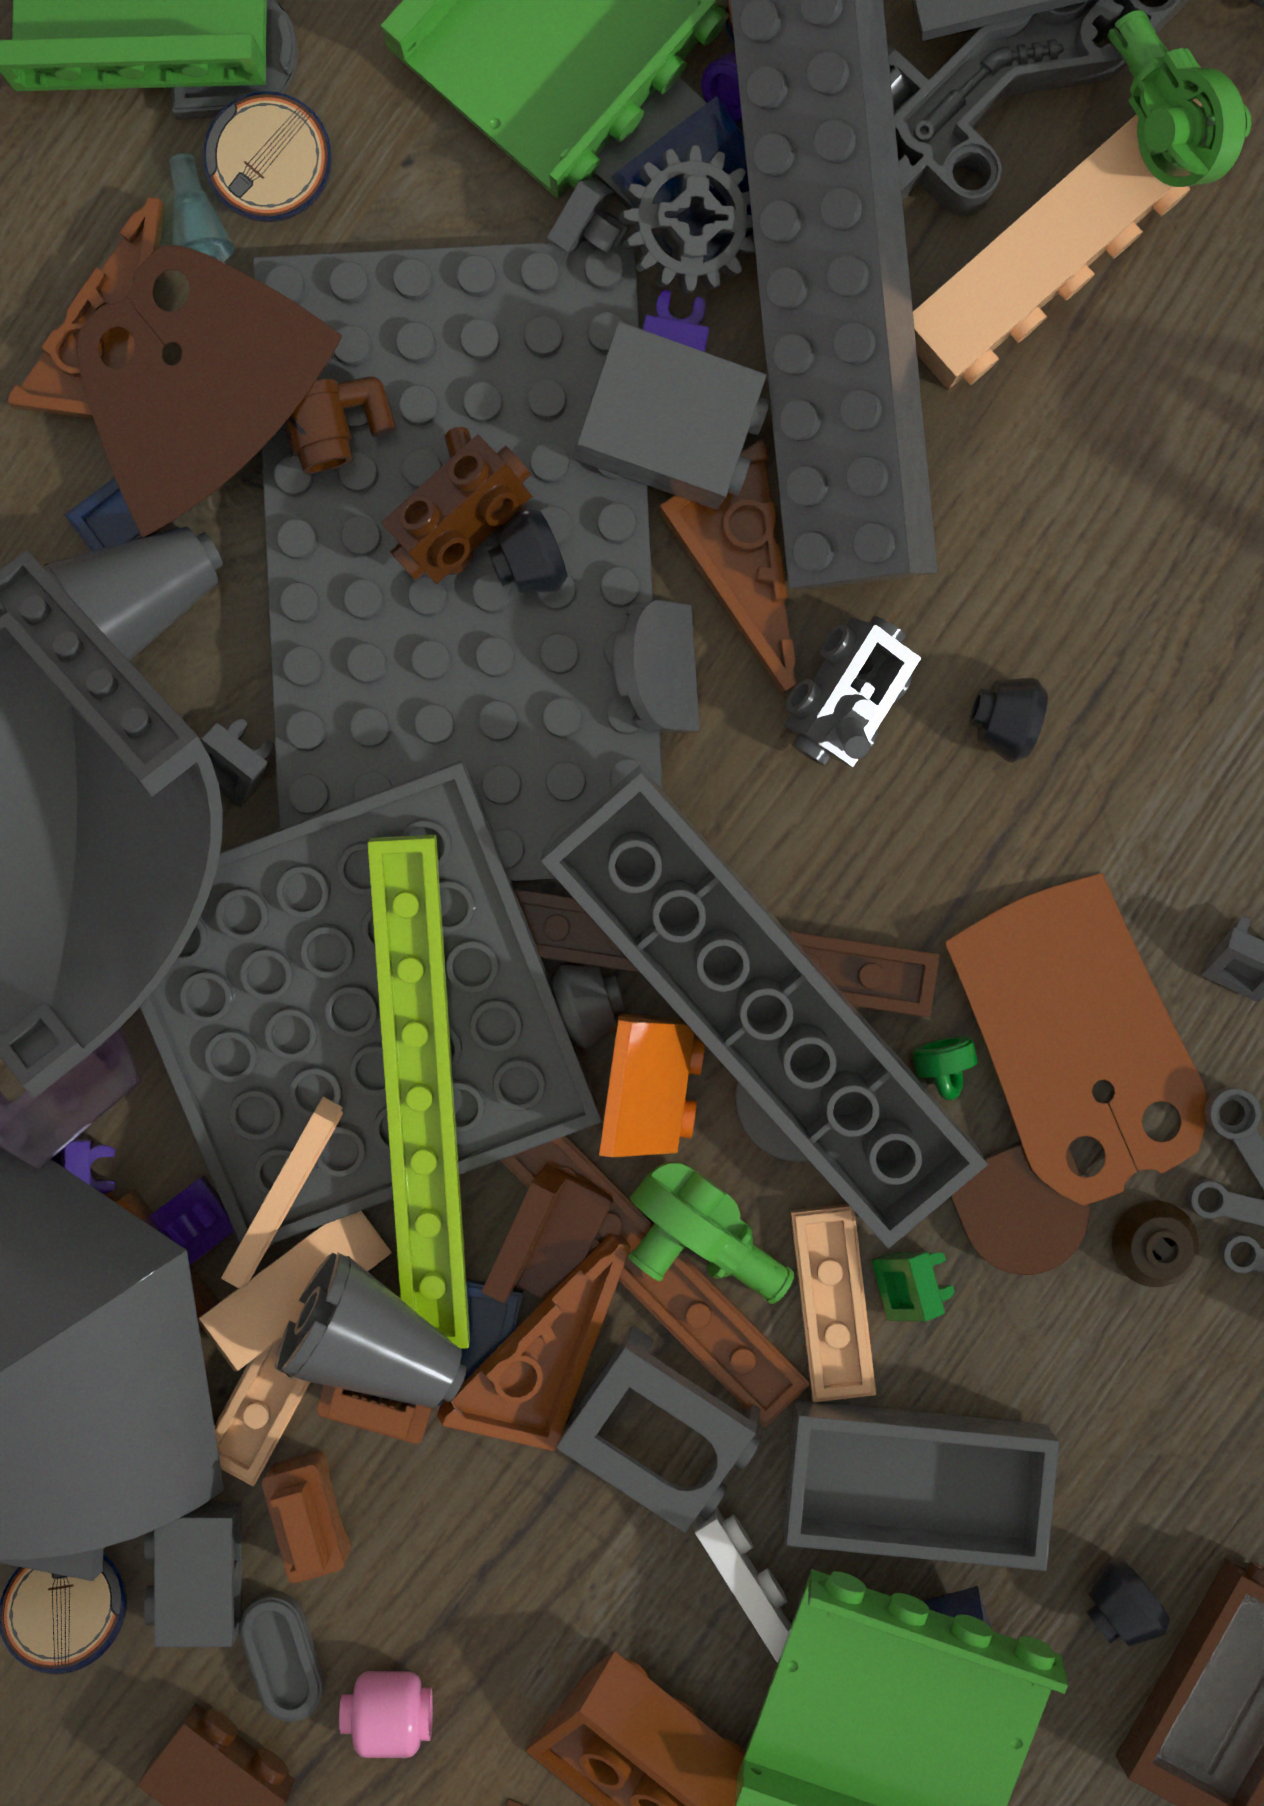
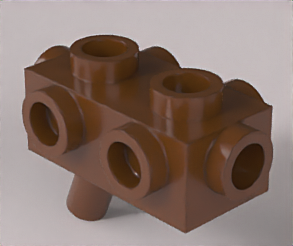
[381,427,533,584]

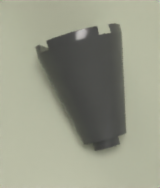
[43,526,223,661]
[275,1252,466,1409]

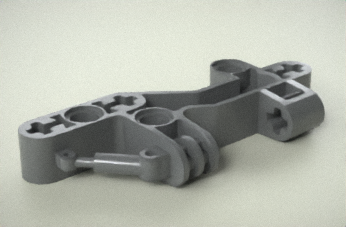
[887,0,1190,217]

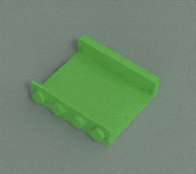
[0,0,267,91]
[381,0,729,200]
[735,1569,1068,1806]

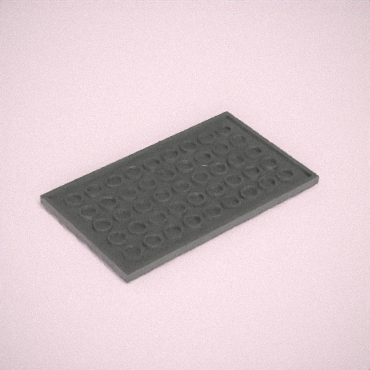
[253,239,663,882]

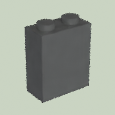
[572,321,770,510]

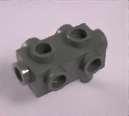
[784,616,921,767]

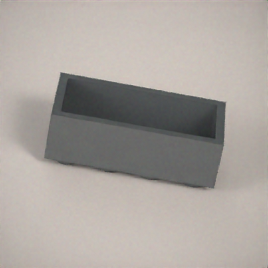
[781,1400,1059,1571]

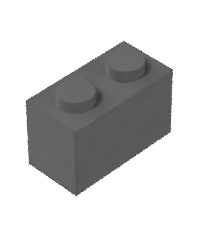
[144,1502,242,1647]

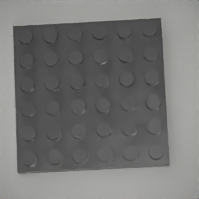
[140,760,602,1244]

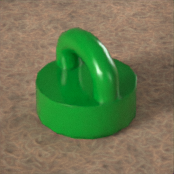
[911,1036,978,1101]

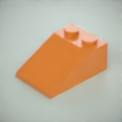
[599,1012,705,1157]

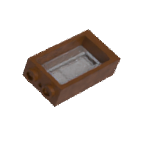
[1116,1559,1264,1806]

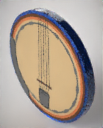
[203,91,332,222]
[0,1554,127,1675]

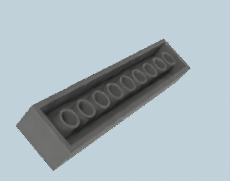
[730,0,938,589]

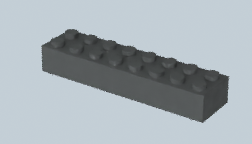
[541,765,988,1249]

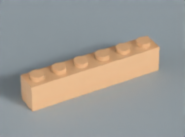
[913,67,1202,390]

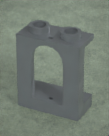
[556,1325,762,1533]

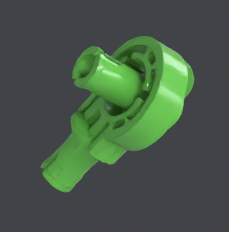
[1108,10,1252,187]
[628,1162,794,1304]

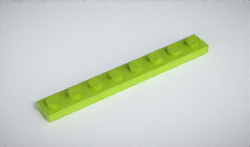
[368,835,470,1349]

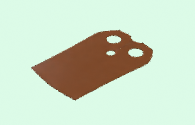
[944,873,1207,1206]

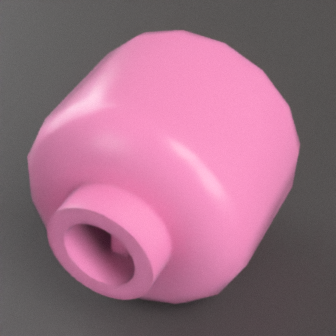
[339,1671,433,1758]

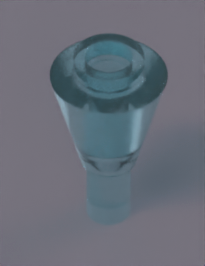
[169,153,234,263]

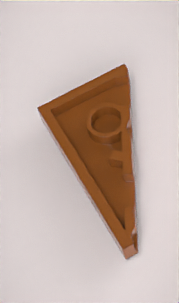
[8,197,165,420]
[658,439,796,694]
[437,1234,631,1451]

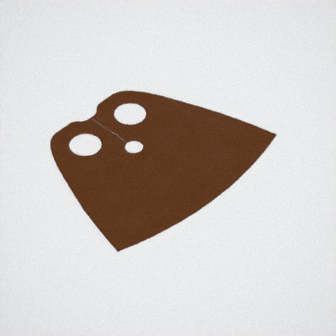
[77,245,343,538]

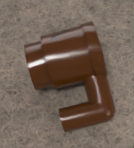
[284,376,396,474]

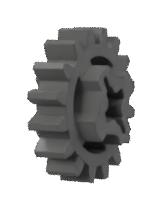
[619,145,755,294]

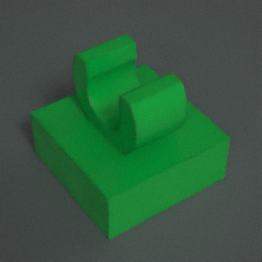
[871,1252,955,1322]

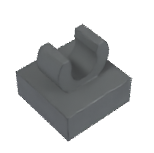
[547,178,630,253]
[201,718,274,807]
[1201,916,1264,1002]

